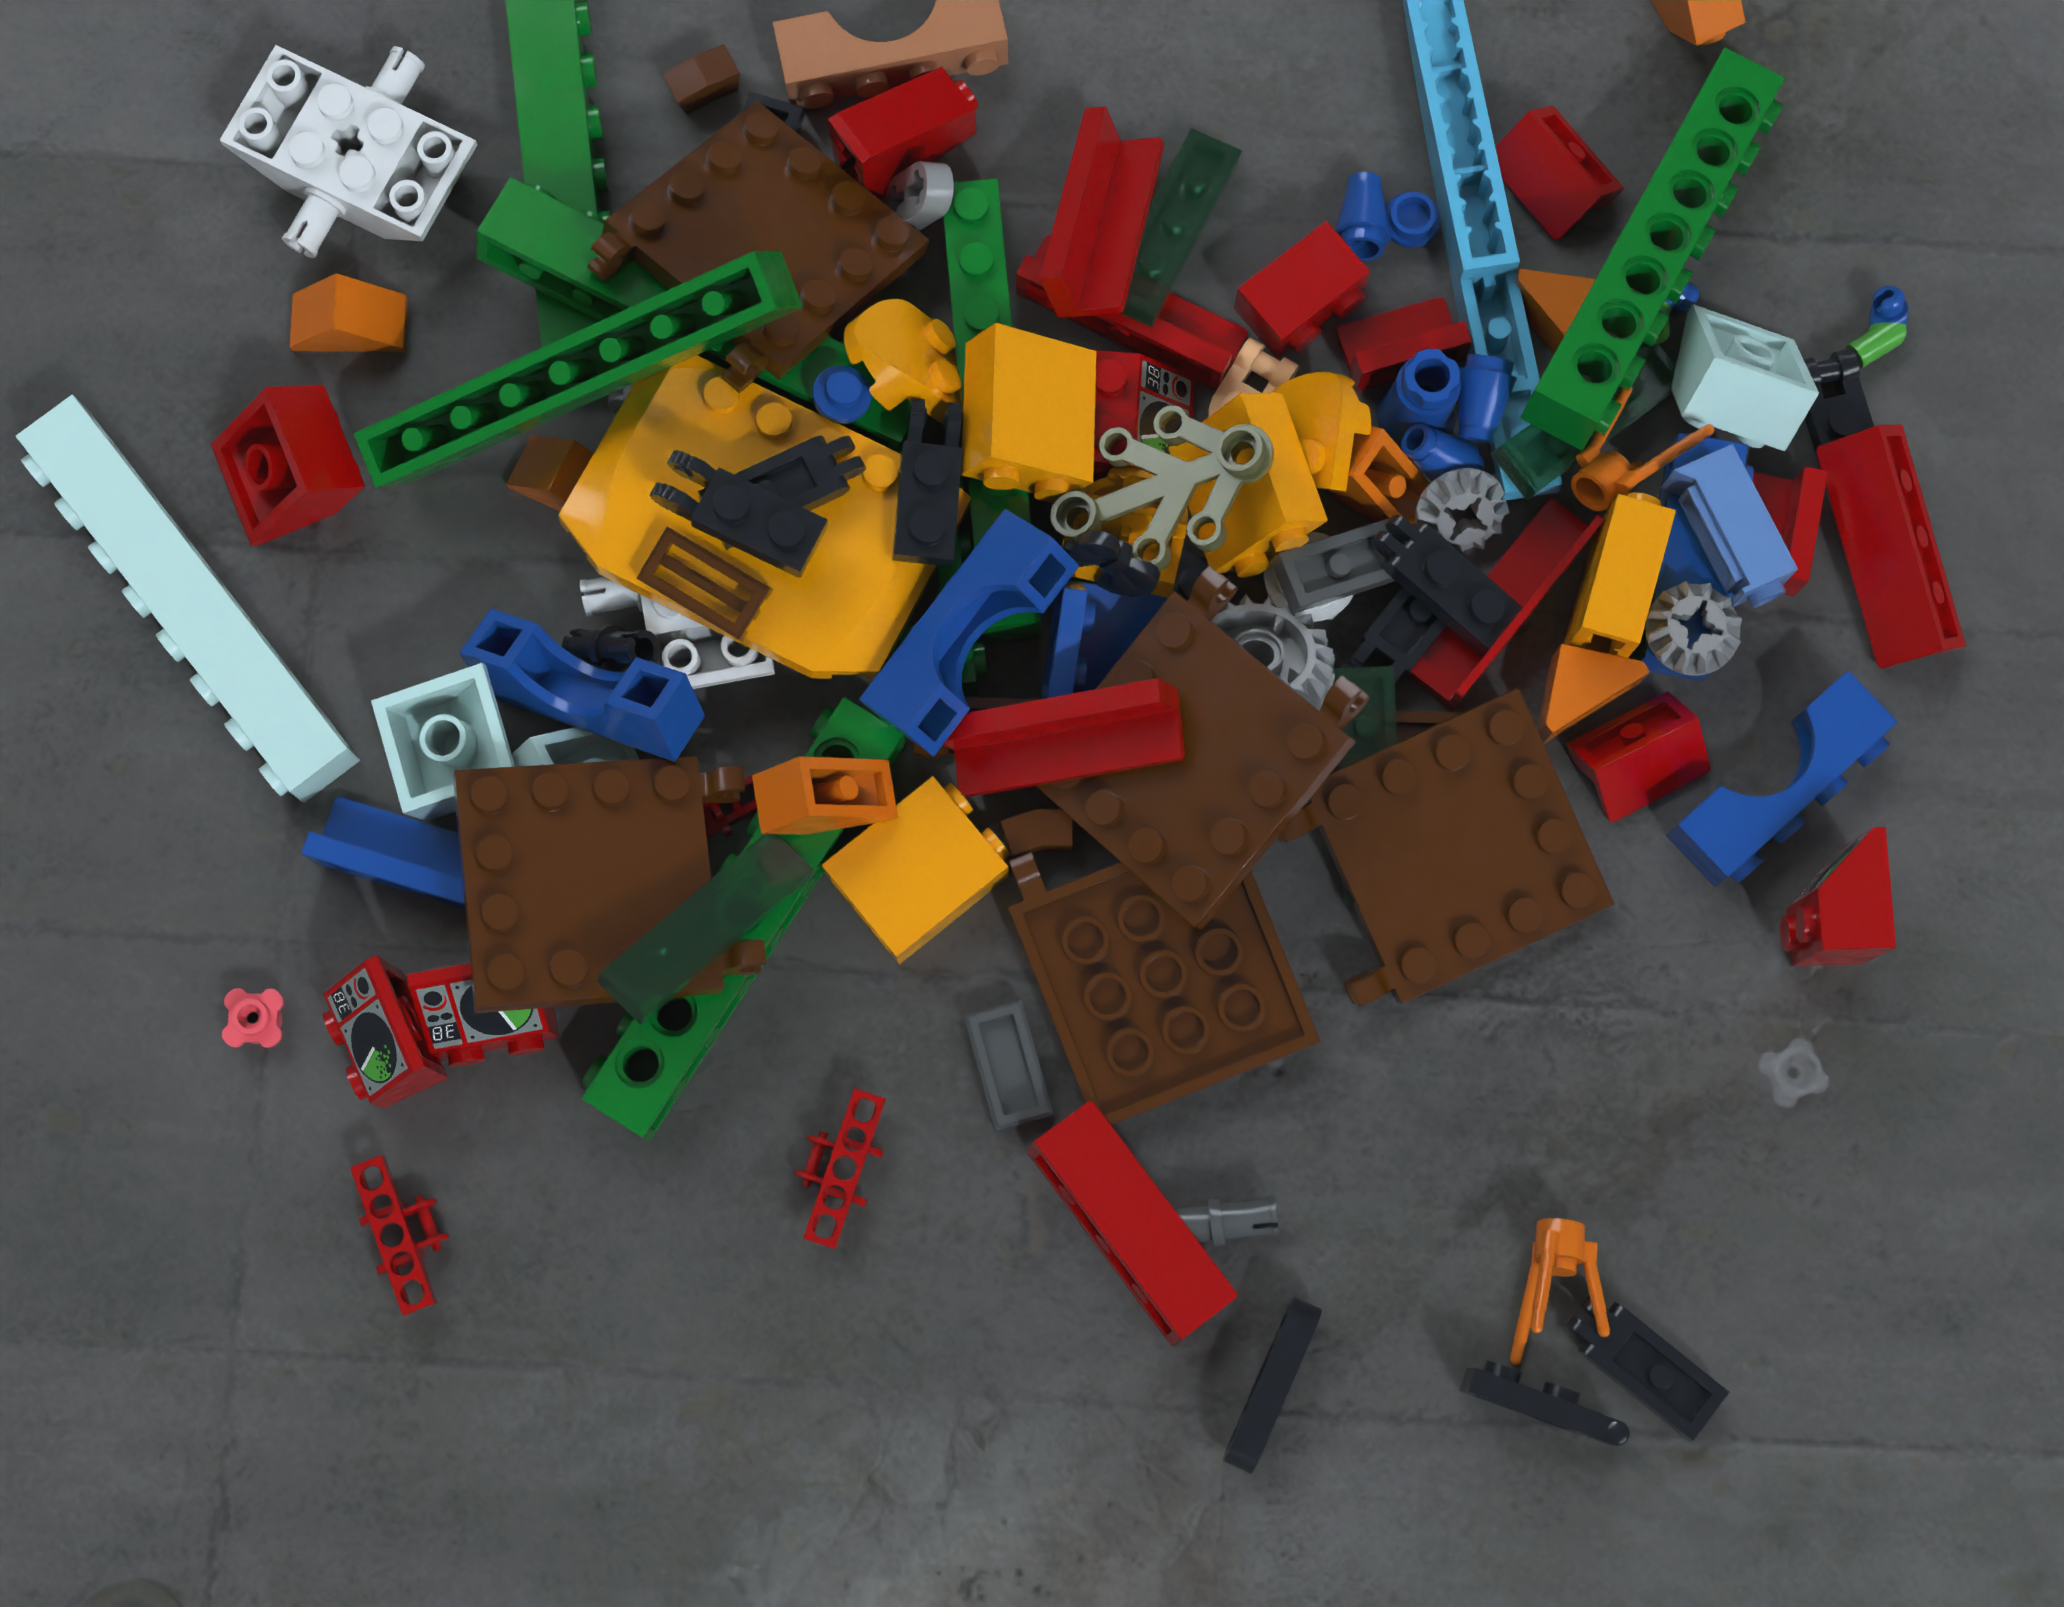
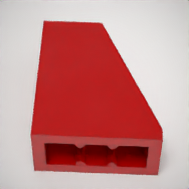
[828,67,978,200]

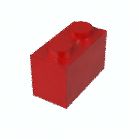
[1234,220,1370,359]

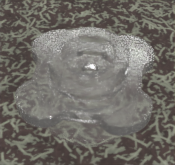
[1757,1038,1829,1108]

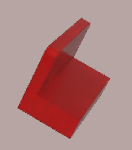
[1495,105,1625,240]
[1336,297,1472,393]
[1752,467,1828,597]
[1567,691,1711,822]

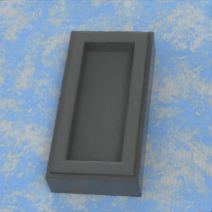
[964,1000,1054,1132]

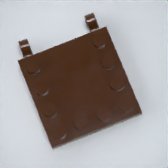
[587,101,929,393]
[1036,566,1370,930]
[1278,688,1615,1006]
[453,756,766,1013]
[1008,853,1321,1125]

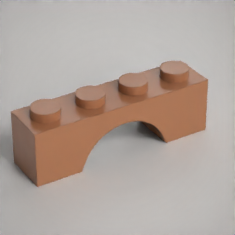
[773,0,1008,109]

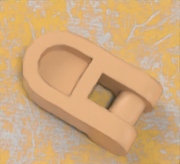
[1208,337,1299,417]

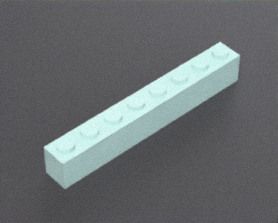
[16,394,360,803]

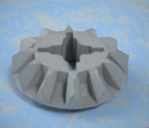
[1415,468,1509,554]
[1645,581,1742,676]

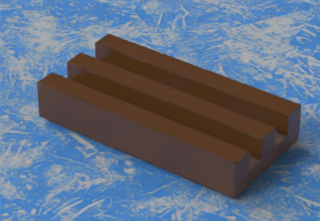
[637,526,773,641]

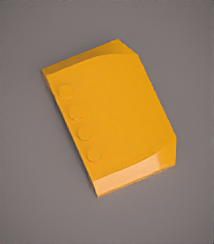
[558,355,971,679]

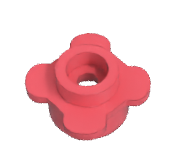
[222,988,285,1048]

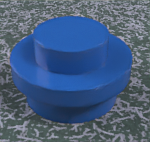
[1386,192,1440,248]
[812,366,872,424]

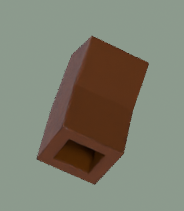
[662,44,740,115]
[1000,809,1072,860]

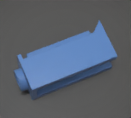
[1660,444,1798,608]

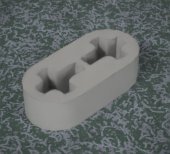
[885,161,954,230]

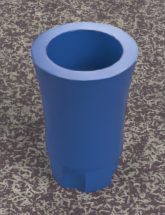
[1377,349,1461,450]

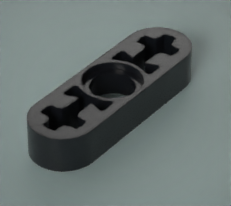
[1222,1297,1322,1474]

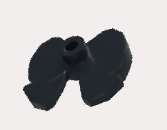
[1062,530,1161,598]

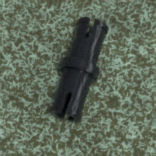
[562,625,661,672]

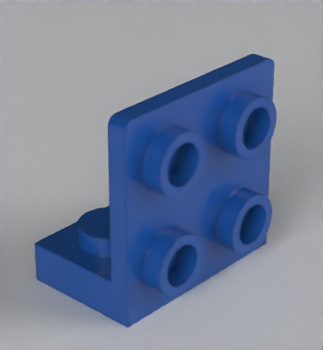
[1041,579,1168,699]

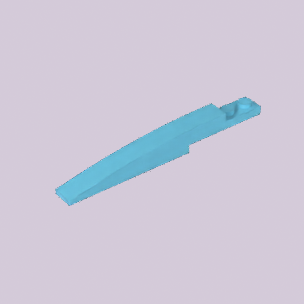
[1402,0,1562,501]

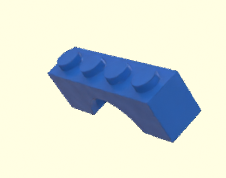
[859,509,1079,757]
[459,608,705,762]
[1665,670,1898,887]

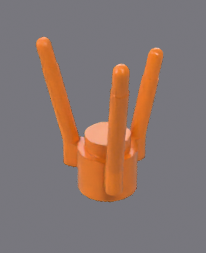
[1571,386,1714,511]
[1510,1218,1610,1366]

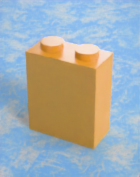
[961,323,1096,503]
[1168,393,1328,578]
[1563,492,1676,658]
[821,776,1010,965]

